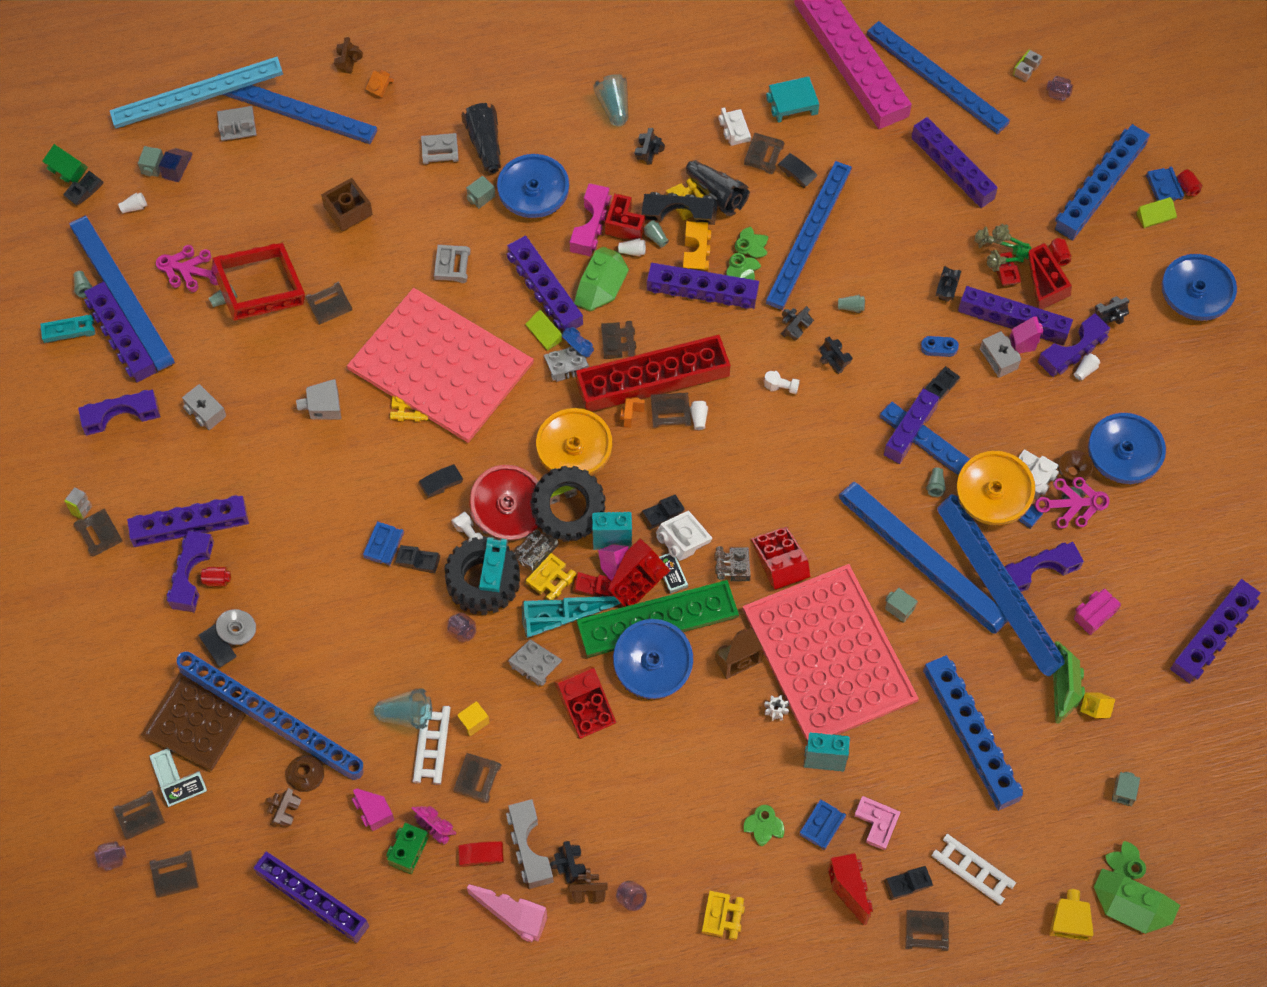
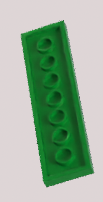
[577,580,739,658]

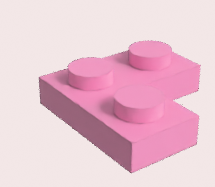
[854,796,900,850]

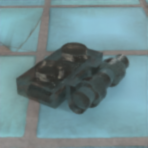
[601,321,637,359]
[514,529,559,572]
[714,546,751,581]

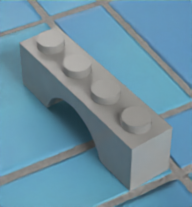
[506,799,554,889]

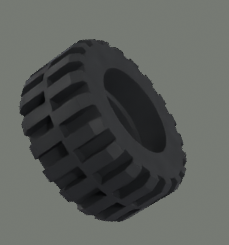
[530,466,606,542]
[444,536,520,615]

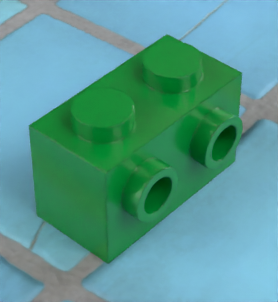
[42,144,88,184]
[386,823,429,875]

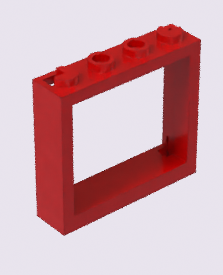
[212,242,305,321]

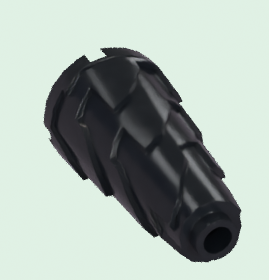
[461,103,501,174]
[686,160,750,216]

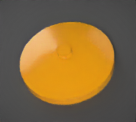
[536,408,612,476]
[957,451,1035,525]

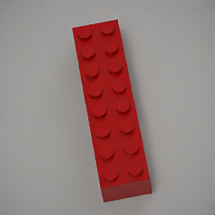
[576,334,731,412]

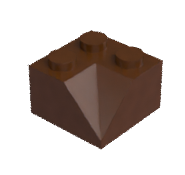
[321,178,373,231]
[715,628,763,679]

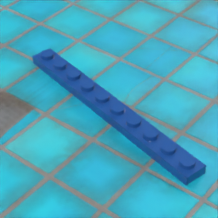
[867,21,1010,134]
[217,74,377,144]
[766,161,852,310]
[880,402,1043,529]

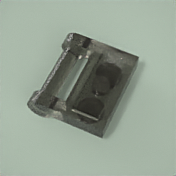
[744,133,785,174]
[305,281,352,325]
[651,393,691,428]
[73,508,123,556]
[453,753,502,803]
[113,790,165,840]
[150,850,199,898]
[905,910,949,951]

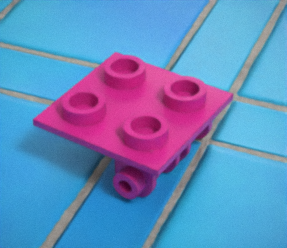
[411,806,456,844]

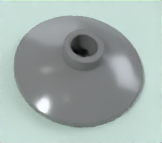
[216,609,256,645]

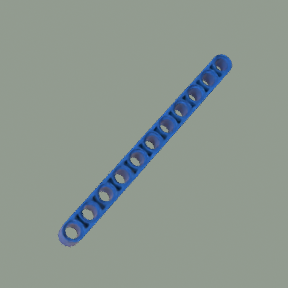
[69,215,175,372]
[839,482,1008,634]
[937,494,1065,676]
[177,652,363,780]

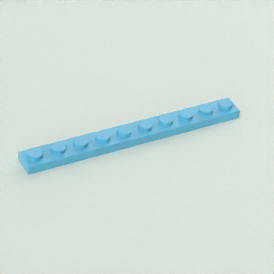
[110,57,284,128]

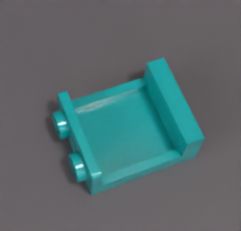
[766,76,820,123]
[592,512,632,550]
[804,732,850,772]

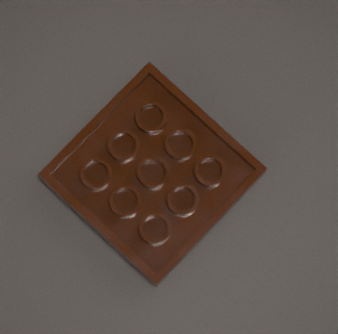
[141,672,253,771]

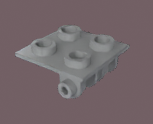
[217,106,257,141]
[544,347,589,382]
[508,639,562,686]

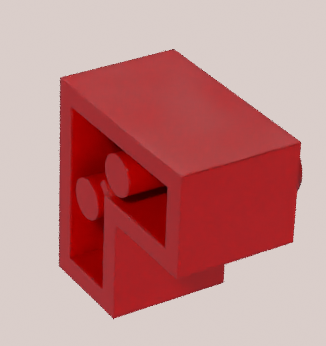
[605,193,645,240]

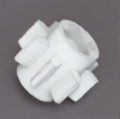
[764,695,789,721]

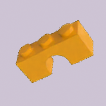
[683,221,711,272]

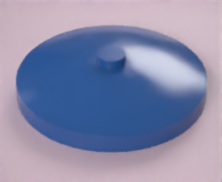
[497,154,569,218]
[1162,254,1237,321]
[1088,413,1166,484]
[613,619,693,699]

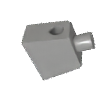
[296,379,341,420]

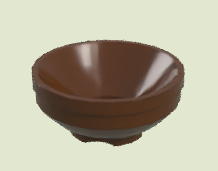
[1058,450,1094,483]
[287,755,324,792]

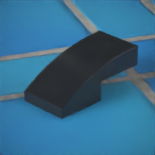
[778,153,818,188]
[63,171,104,205]
[925,366,960,403]
[418,464,463,498]
[640,494,685,529]
[395,545,441,573]
[198,624,237,668]
[884,866,933,900]

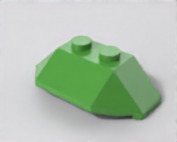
[574,247,629,312]
[1053,641,1085,724]
[1094,868,1180,934]

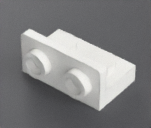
[719,108,751,146]

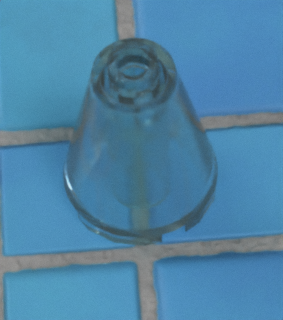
[593,74,628,126]
[374,688,432,729]

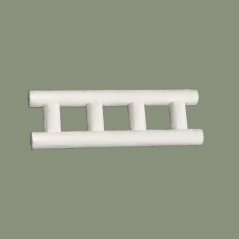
[413,704,451,785]
[931,834,1017,905]

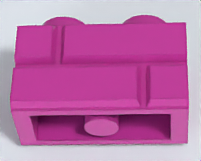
[1074,589,1121,635]

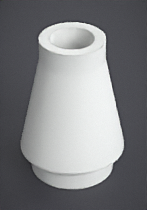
[118,193,147,213]
[618,238,646,257]
[1074,353,1100,381]
[690,401,708,430]

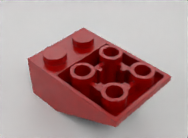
[751,527,811,590]
[608,538,671,607]
[554,666,617,739]
[827,853,873,925]

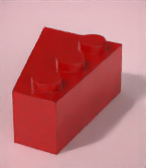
[1028,243,1072,309]

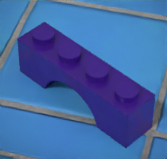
[1038,314,1110,377]
[884,388,940,464]
[78,389,160,436]
[167,531,214,613]
[1005,542,1084,592]

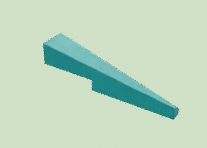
[521,597,621,637]

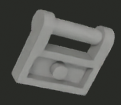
[421,133,459,164]
[434,245,471,283]

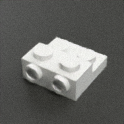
[1019,449,1059,499]
[656,510,712,561]

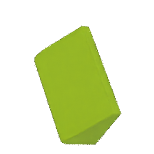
[1136,197,1177,228]
[525,310,562,351]

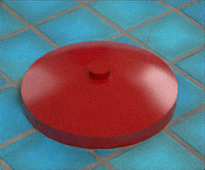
[469,465,539,541]

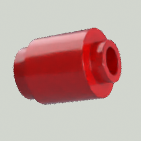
[1177,169,1203,196]
[1049,238,1072,266]
[201,567,231,586]

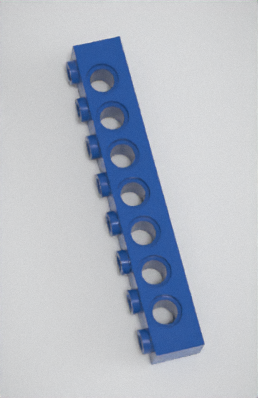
[1055,124,1150,240]
[923,655,1023,811]

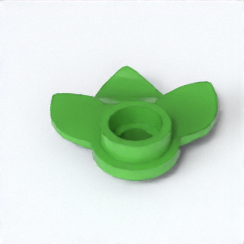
[735,227,768,258]
[726,253,761,280]
[744,805,784,846]
[1106,841,1146,879]

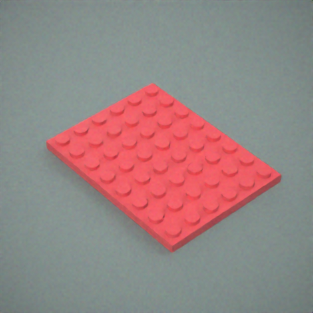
[347,288,534,443]
[742,564,919,743]

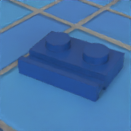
[1146,166,1184,201]
[363,521,404,566]
[799,799,846,850]

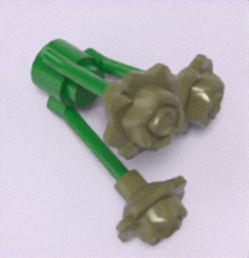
[974,223,1032,272]

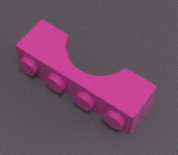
[570,183,612,256]

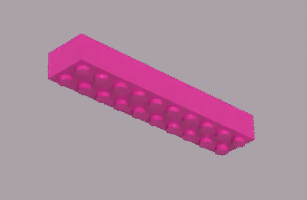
[795,0,912,129]

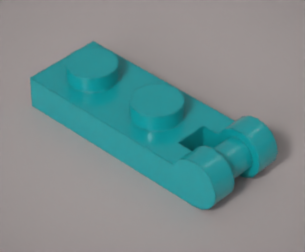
[40,315,95,343]
[479,537,508,592]

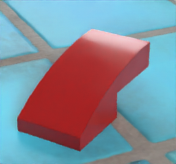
[996,252,1021,286]
[573,572,614,597]
[459,841,504,867]

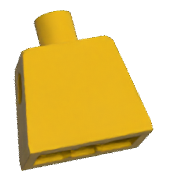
[1049,889,1093,941]

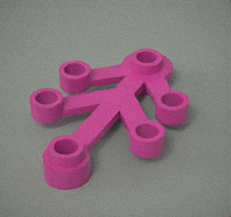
[156,245,218,292]
[1034,477,1109,528]

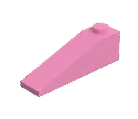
[467,884,547,942]

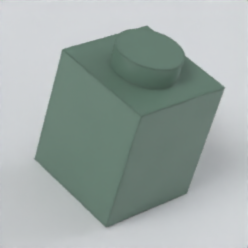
[138,146,165,177]
[466,176,495,208]
[885,588,918,622]
[1112,772,1140,807]

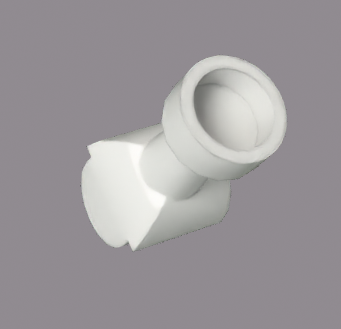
[764,371,800,394]
[451,512,483,542]

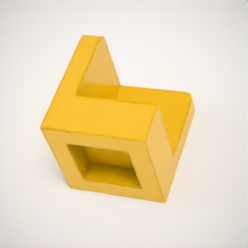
[1080,692,1115,718]
[458,701,489,736]

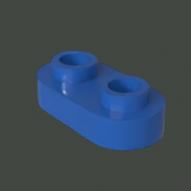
[562,327,594,357]
[921,336,959,357]

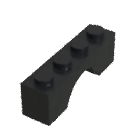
[641,192,718,225]

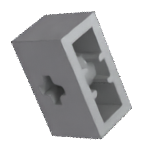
[980,331,1021,378]
[182,384,226,430]

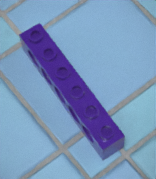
[911,117,998,208]
[506,236,583,332]
[647,263,759,309]
[84,282,157,382]
[958,286,1073,345]
[127,495,249,547]
[1170,579,1261,684]
[254,851,369,943]

